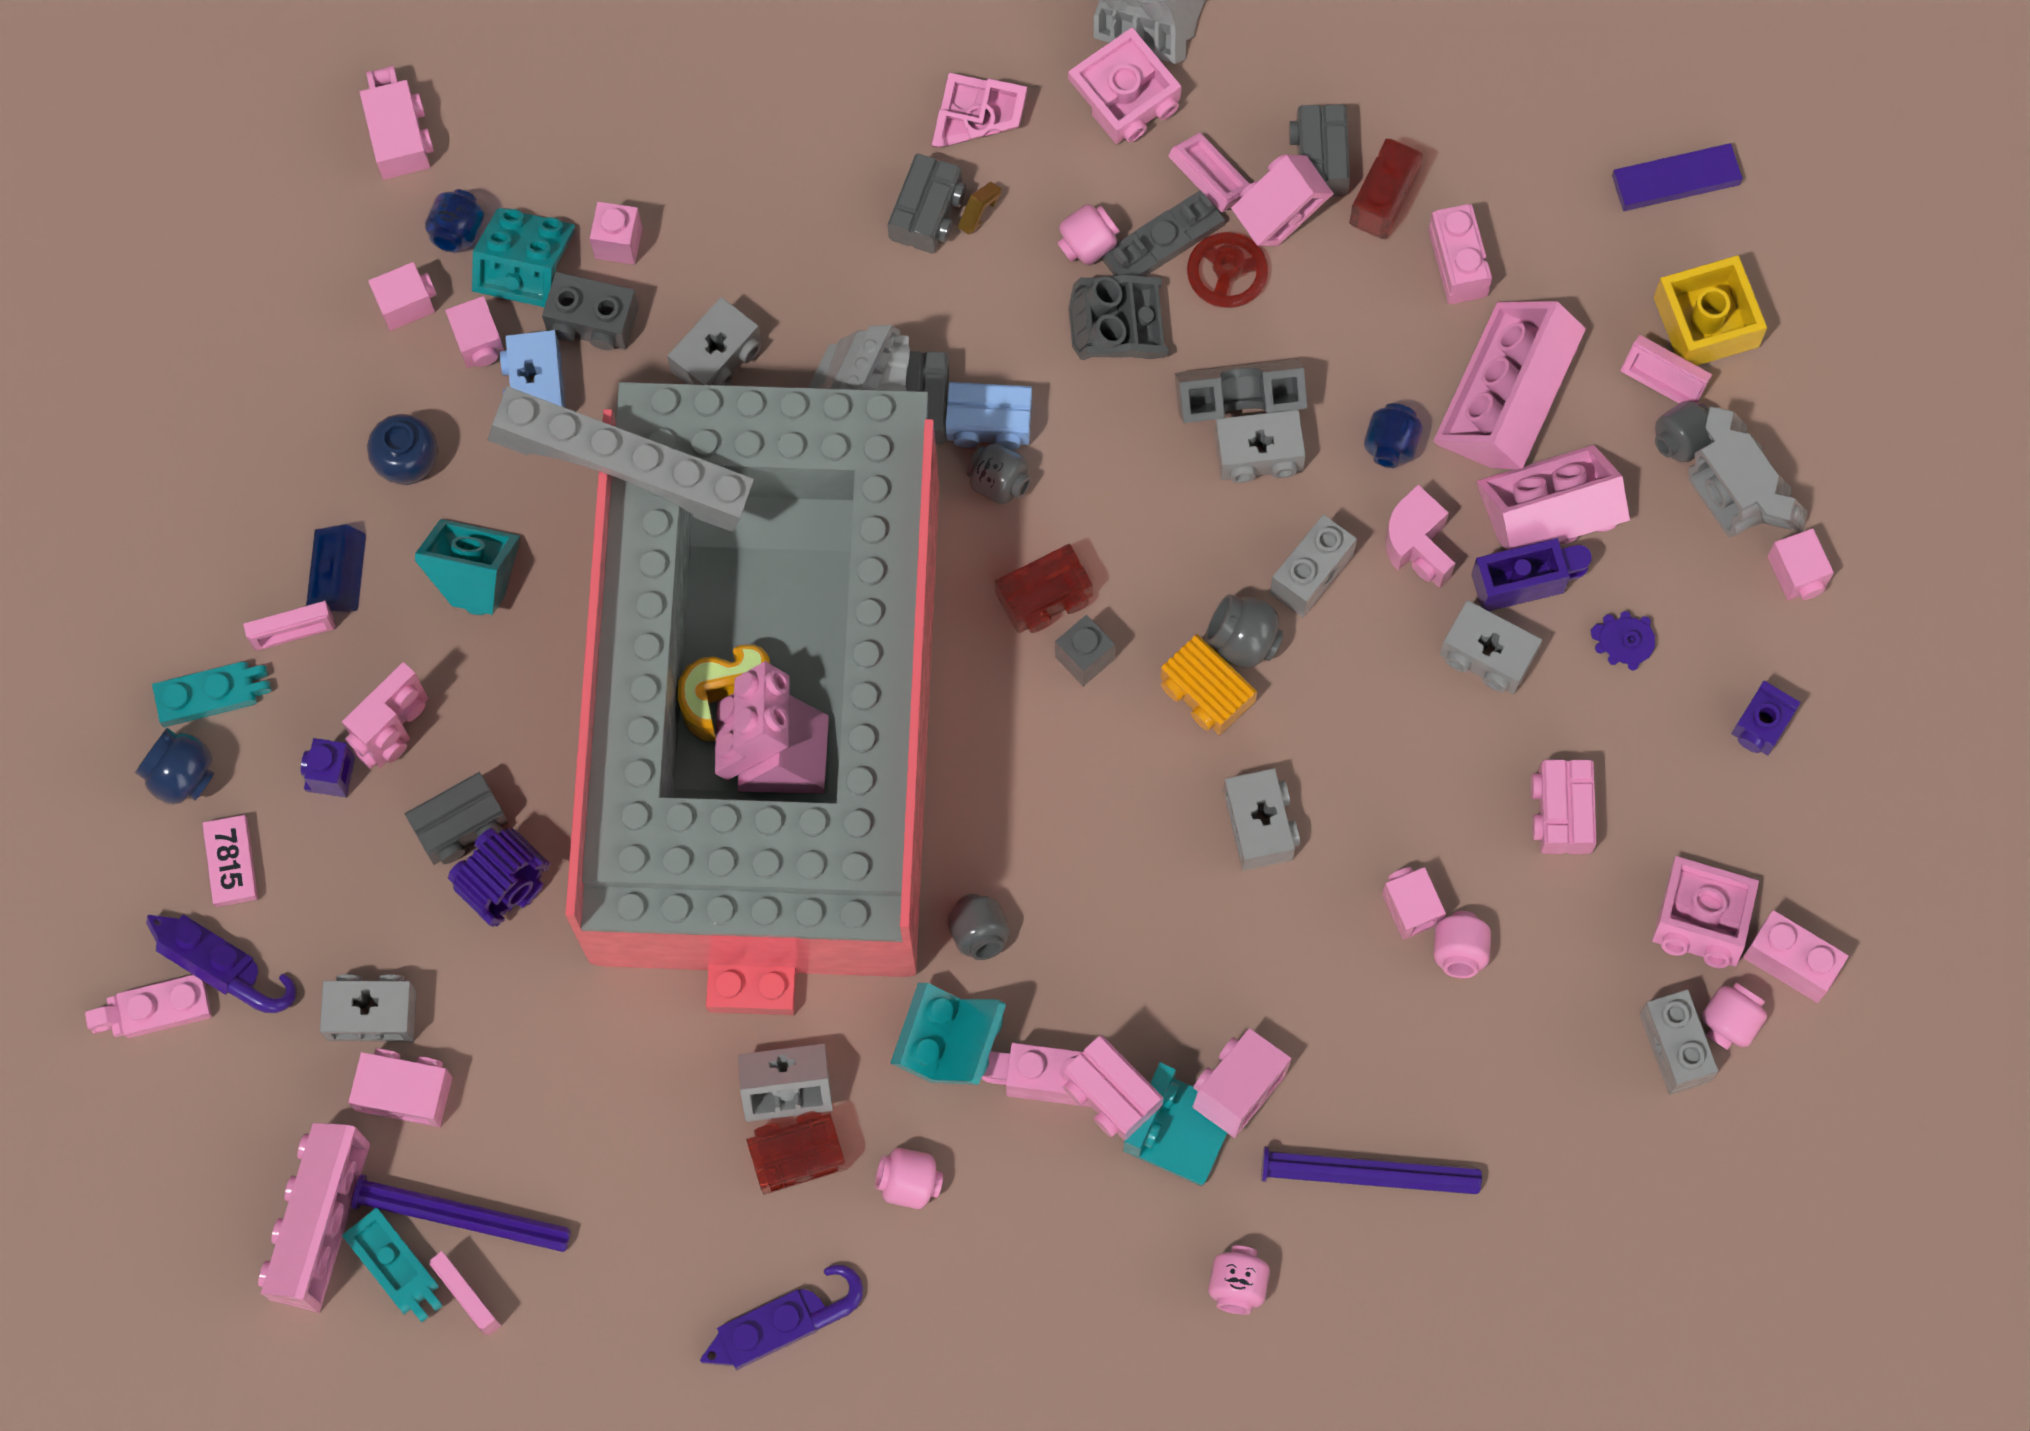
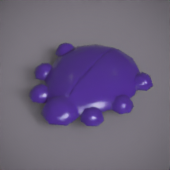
[1591,611,1655,671]

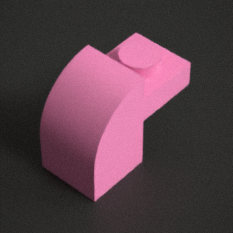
[1386,484,1455,588]

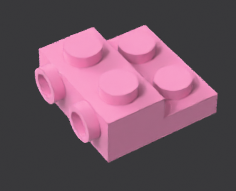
[1068,27,1182,144]
[715,661,790,781]
[342,662,429,769]
[1652,856,1759,968]

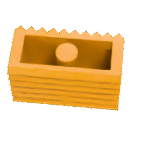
[1160,634,1257,735]

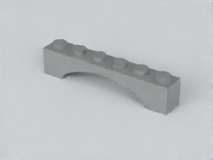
[487,386,754,532]

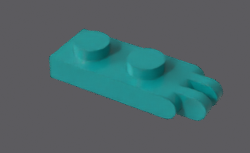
[152,662,272,728]
[342,1208,443,1322]

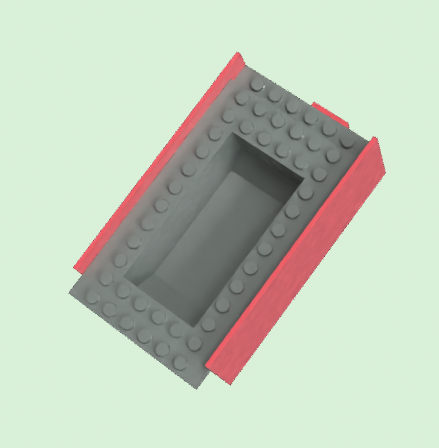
[565,382,939,1015]

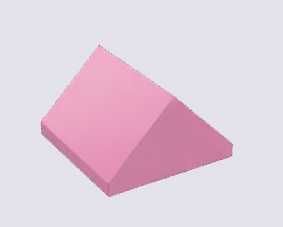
[738,695,829,793]

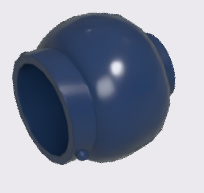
[367,414,438,485]
[134,728,215,805]

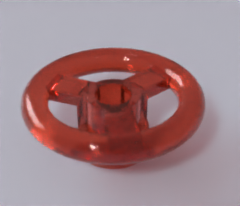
[1187,232,1268,308]

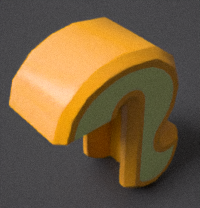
[678,644,771,742]

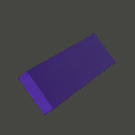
[1612,143,1743,212]

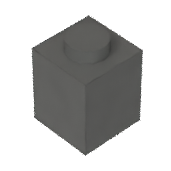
[1055,614,1115,687]

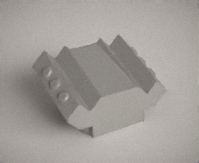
[1094,0,1206,64]
[808,325,910,391]
[1688,406,1808,538]

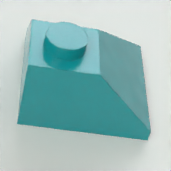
[415,519,520,615]

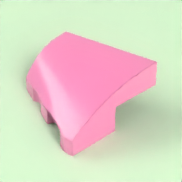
[932,73,1028,148]

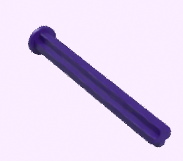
[1261,1146,1482,1195]
[352,1174,571,1252]

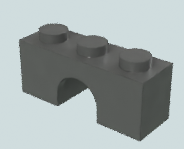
[1175,358,1307,423]

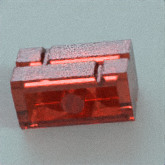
[1349,138,1423,239]
[995,544,1093,633]
[746,1111,847,1195]

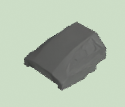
[1068,274,1169,360]

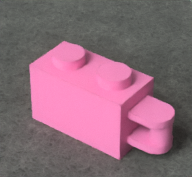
[359,65,434,180]
[981,1043,1091,1107]

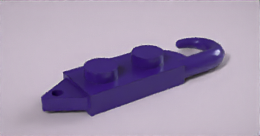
[146,914,297,1013]
[700,1265,863,1371]

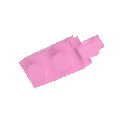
[85,975,212,1038]

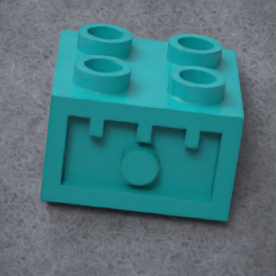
[472,208,575,308]
[890,982,1006,1085]
[1123,1063,1227,1186]

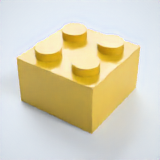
[1653,255,1767,366]

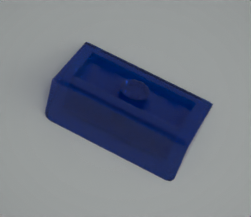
[306,524,366,612]

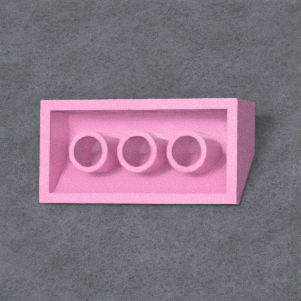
[1433,301,1586,469]
[258,1123,371,1313]

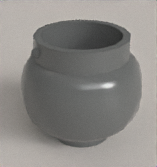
[1205,594,1283,668]

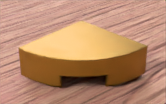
[958,181,1002,235]

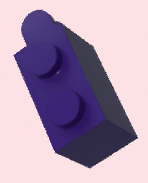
[1471,538,1592,611]

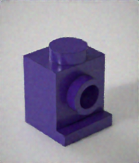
[1731,681,1801,756]
[301,738,355,798]

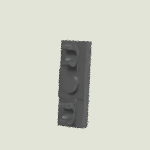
[1101,190,1225,276]

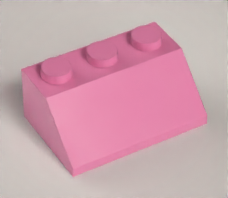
[1477,445,1630,550]

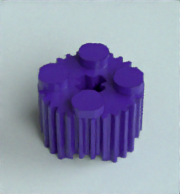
[448,827,551,927]

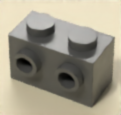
[542,272,639,350]

